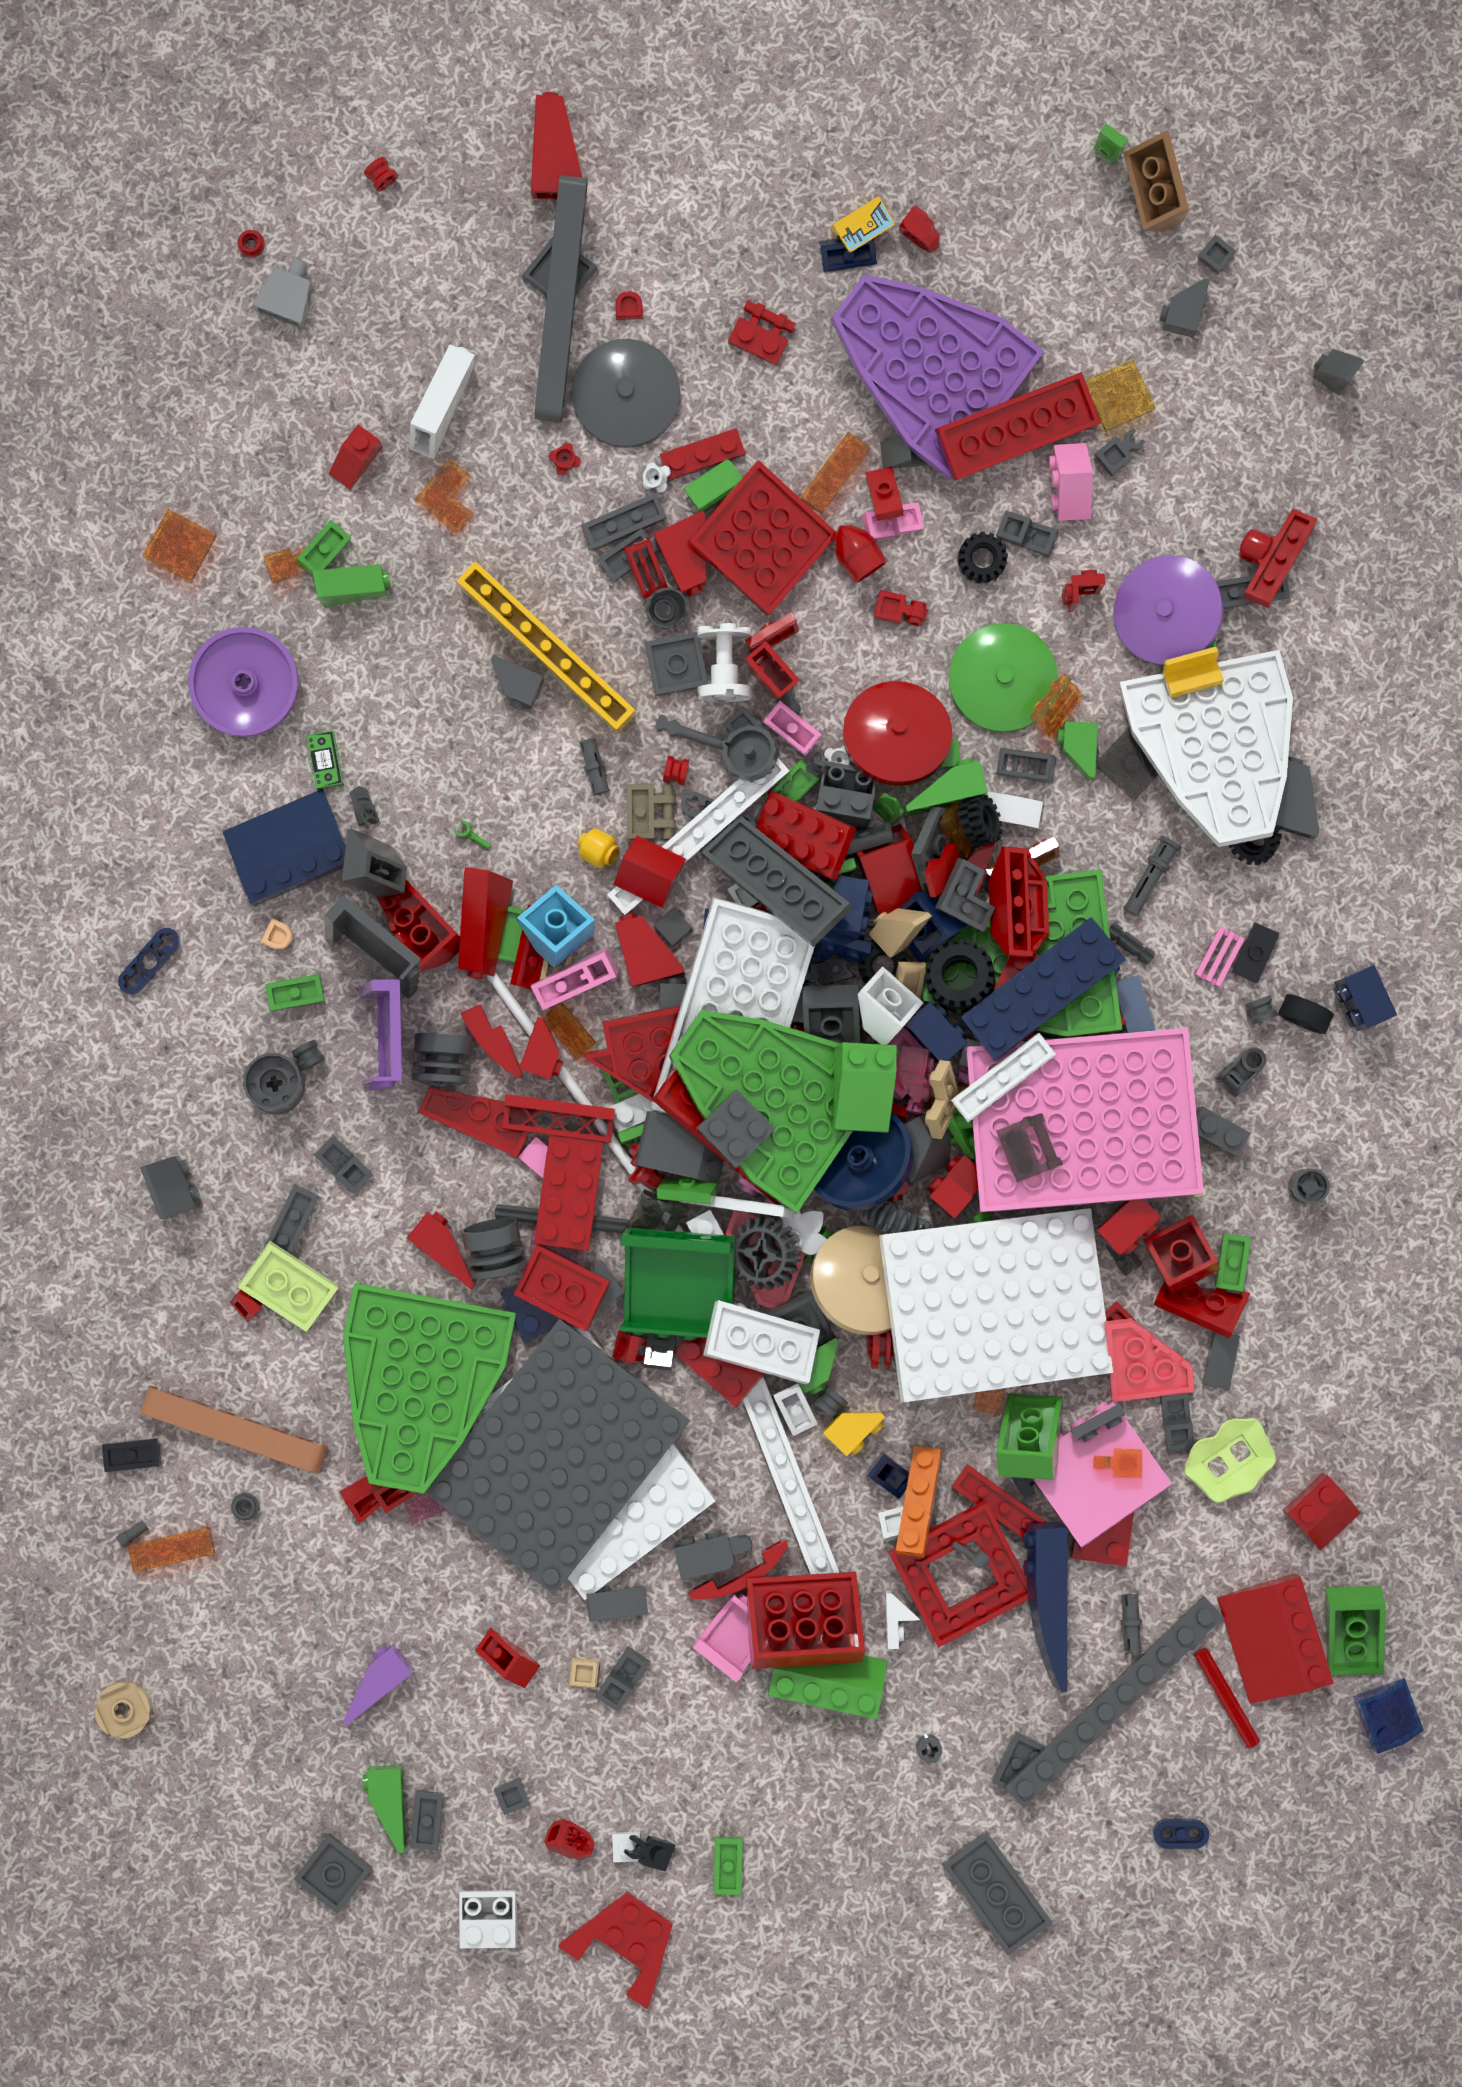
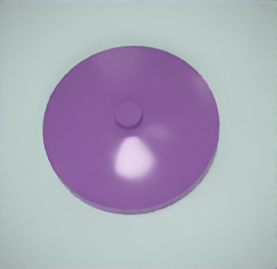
[1114,555,1224,666]
[188,627,299,737]

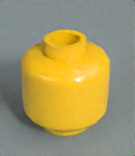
[577,828,619,869]

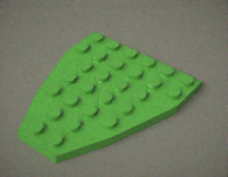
[922,869,1122,1038]
[669,1010,853,1213]
[343,1283,516,1494]

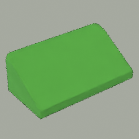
[684,459,742,511]

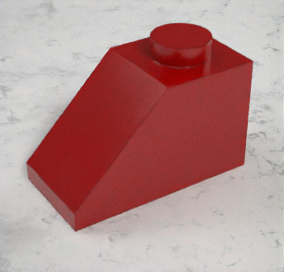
[329,424,383,490]
[519,1017,564,1080]
[475,1628,541,1688]

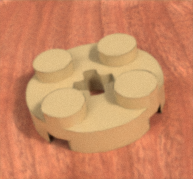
[95,1681,152,1739]

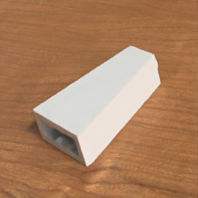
[409,345,475,459]

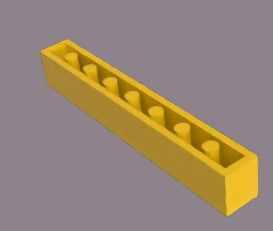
[457,561,636,734]

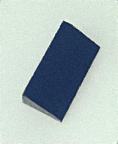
[819,238,877,272]

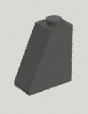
[1275,757,1319,839]

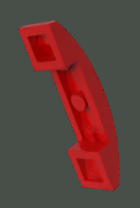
[688,1538,788,1599]

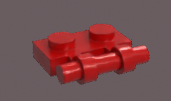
[728,300,796,366]

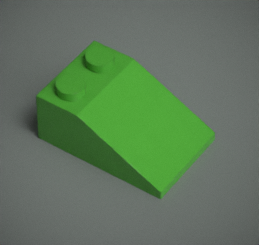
[903,758,988,817]
[833,1042,897,1133]
[996,1393,1063,1480]
[1325,1586,1386,1675]

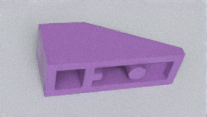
[343,1644,414,1726]

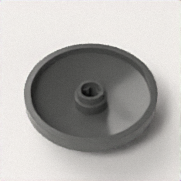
[572,339,680,448]

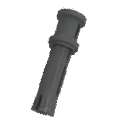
[1123,835,1182,917]

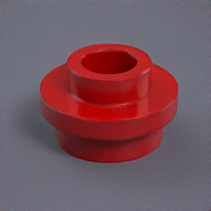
[237,230,265,258]

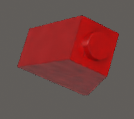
[654,511,706,598]
[615,913,685,988]

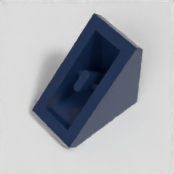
[865,1451,909,1499]

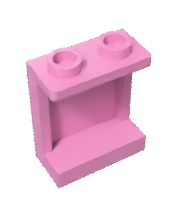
[693,1593,751,1682]

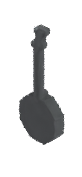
[655,715,780,783]

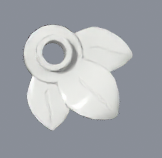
[778,1211,827,1255]

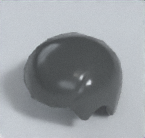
[645,587,688,630]

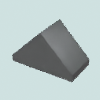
[594,1260,624,1312]

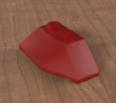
[988,846,1049,958]

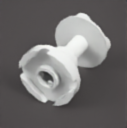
[697,623,752,702]

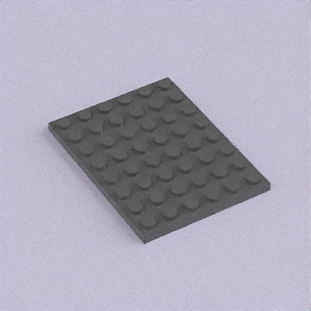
[426,1319,691,1595]

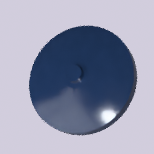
[814,1112,914,1211]

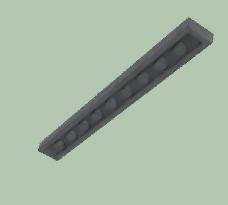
[1004,1596,1224,1808]

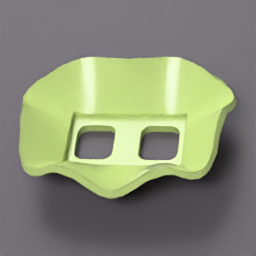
[1184,1418,1276,1503]

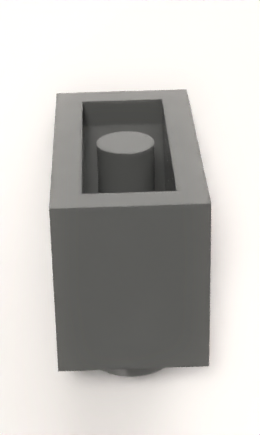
[1159,278,1210,338]
[1313,349,1364,396]
[491,655,545,711]

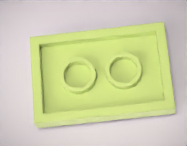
[238,1241,338,1332]

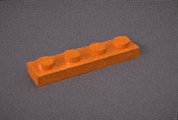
[896,1446,943,1557]

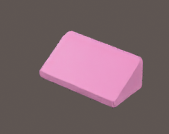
[763,700,822,756]

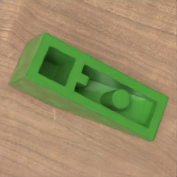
[363,1765,406,1853]

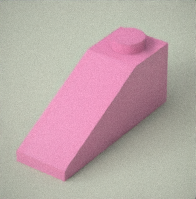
[531,946,619,1010]

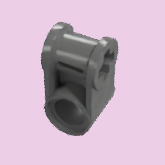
[1215,1047,1267,1097]

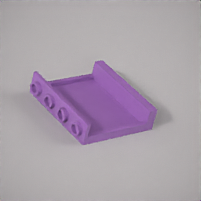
[360,979,402,1090]

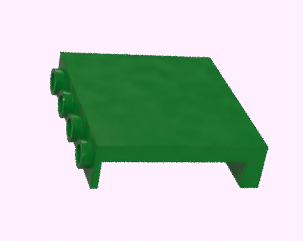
[620,1228,736,1340]

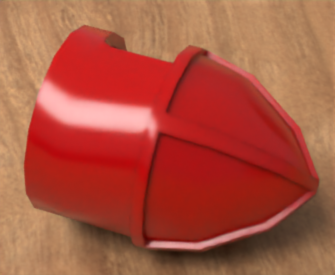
[835,525,888,584]

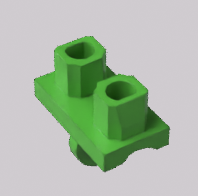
[948,1109,976,1159]

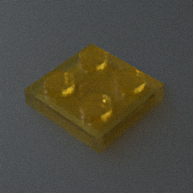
[1085,359,1156,432]

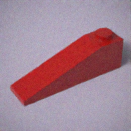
[377,880,460,973]

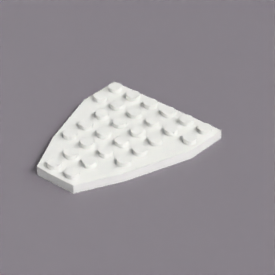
[1119,650,1293,847]

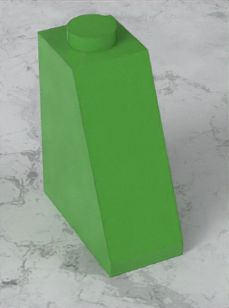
[312,564,391,607]

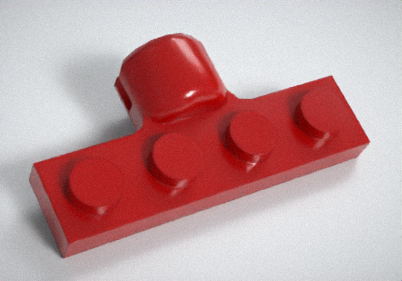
[1239,508,1317,608]

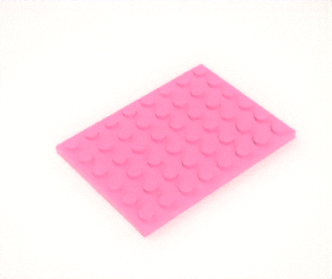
[966,1028,1204,1213]

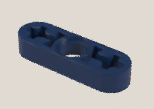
[118,928,180,994]

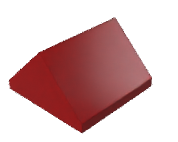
[613,836,686,908]

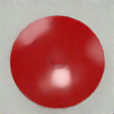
[842,681,952,786]

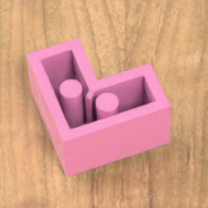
[1048,443,1093,521]

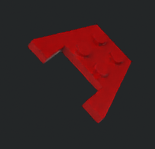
[558,1891,673,2009]

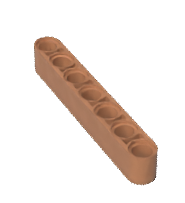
[140,1386,328,1473]

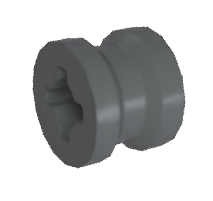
[1245,995,1278,1025]
[291,1040,325,1072]
[814,1385,848,1419]

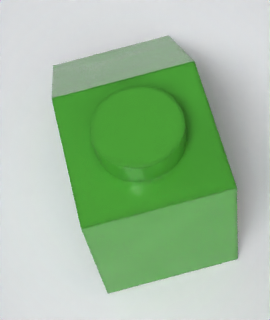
[1056,721,1098,780]
[798,1337,839,1395]

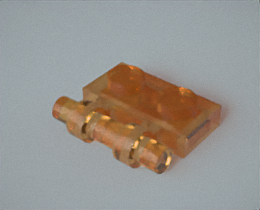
[1030,673,1083,739]

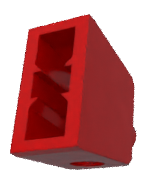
[745,641,800,700]

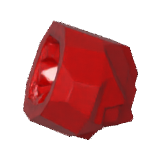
[899,205,940,253]
[544,1819,594,1860]

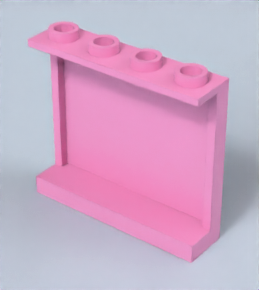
[1033,1401,1172,1548]

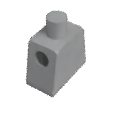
[253,259,313,329]

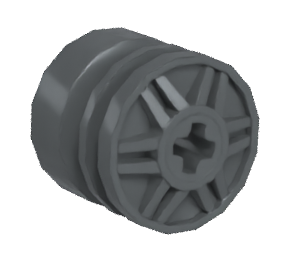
[412,1033,473,1087]
[243,1053,305,1115]
[461,1218,526,1279]

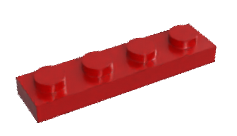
[951,1464,1049,1538]

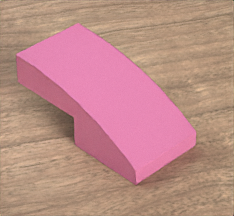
[862,502,924,540]

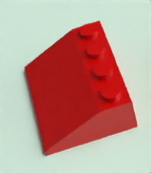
[746,1572,865,1669]
[1217,1573,1334,1703]

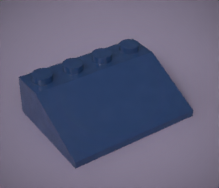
[222,788,346,906]

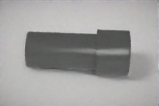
[116,1520,149,1548]

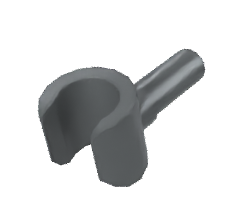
[806,752,827,776]
[951,1541,990,1568]

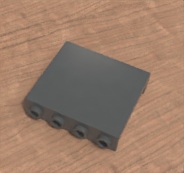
[324,895,421,1002]

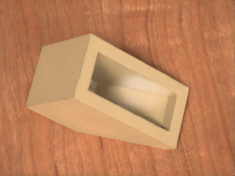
[869,908,932,958]

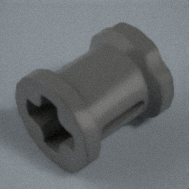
[916,1734,942,1763]

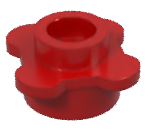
[549,443,581,475]

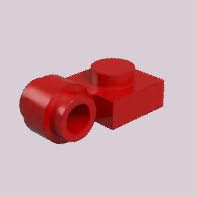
[874,590,928,626]

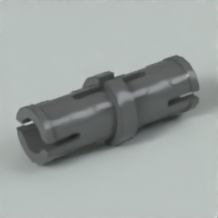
[579,738,610,795]
[1120,1594,1142,1651]

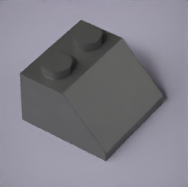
[140,1156,201,1219]

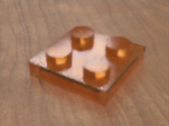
[142,509,217,583]

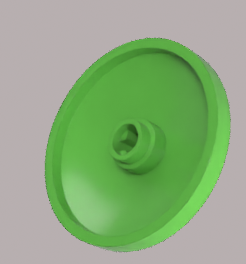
[949,623,1058,732]

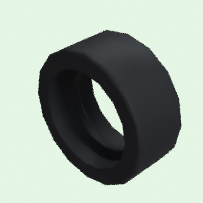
[1278,994,1334,1034]

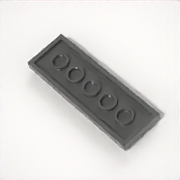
[701,815,852,947]

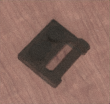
[996,1113,1063,1183]
[622,1189,689,1234]

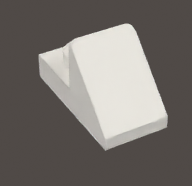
[773,1384,818,1436]
[885,1590,920,1649]

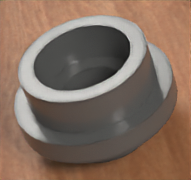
[231,1493,259,1521]

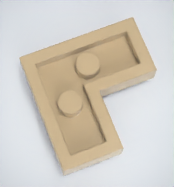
[925,1060,959,1139]

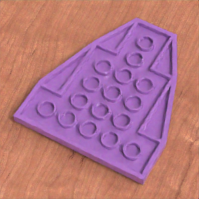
[830,274,1044,480]

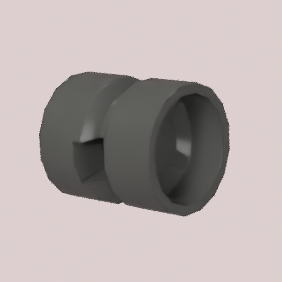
[1288,1169,1330,1204]

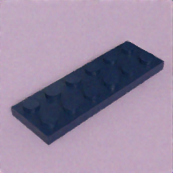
[960,917,1126,1062]

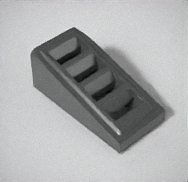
[996,748,1057,784]

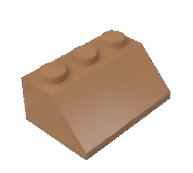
[1123,131,1189,232]

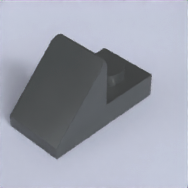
[880,436,929,468]

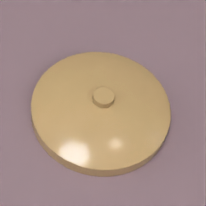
[810,1226,891,1335]

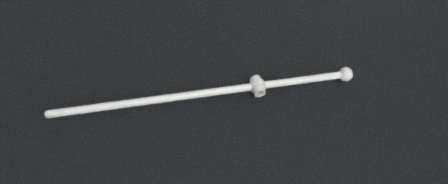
[486,972,746,1308]

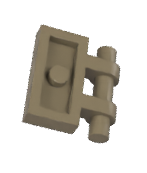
[626,784,676,840]

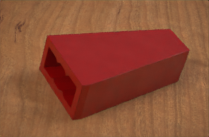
[531,92,583,200]
[458,867,513,980]

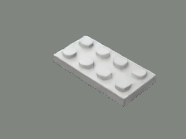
[703,1300,820,1384]

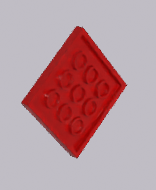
[687,460,837,616]

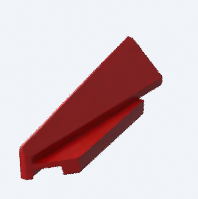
[339,1476,417,1524]

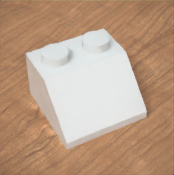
[858,966,923,1045]

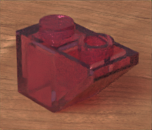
[896,1045,935,1109]

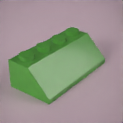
[768,1655,887,1720]

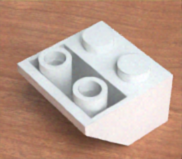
[459,1890,517,1948]

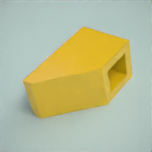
[822,1411,885,1456]

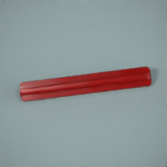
[1194,1648,1260,1749]

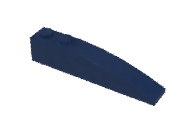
[1023,1522,1068,1692]

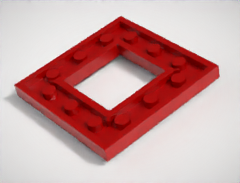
[888,1500,1029,1648]

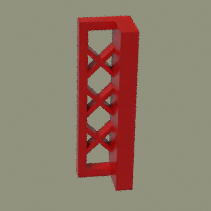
[502,1094,616,1143]

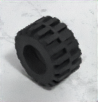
[925,939,995,1013]

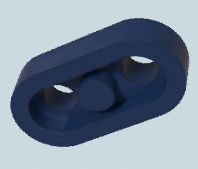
[1153,1819,1209,1849]

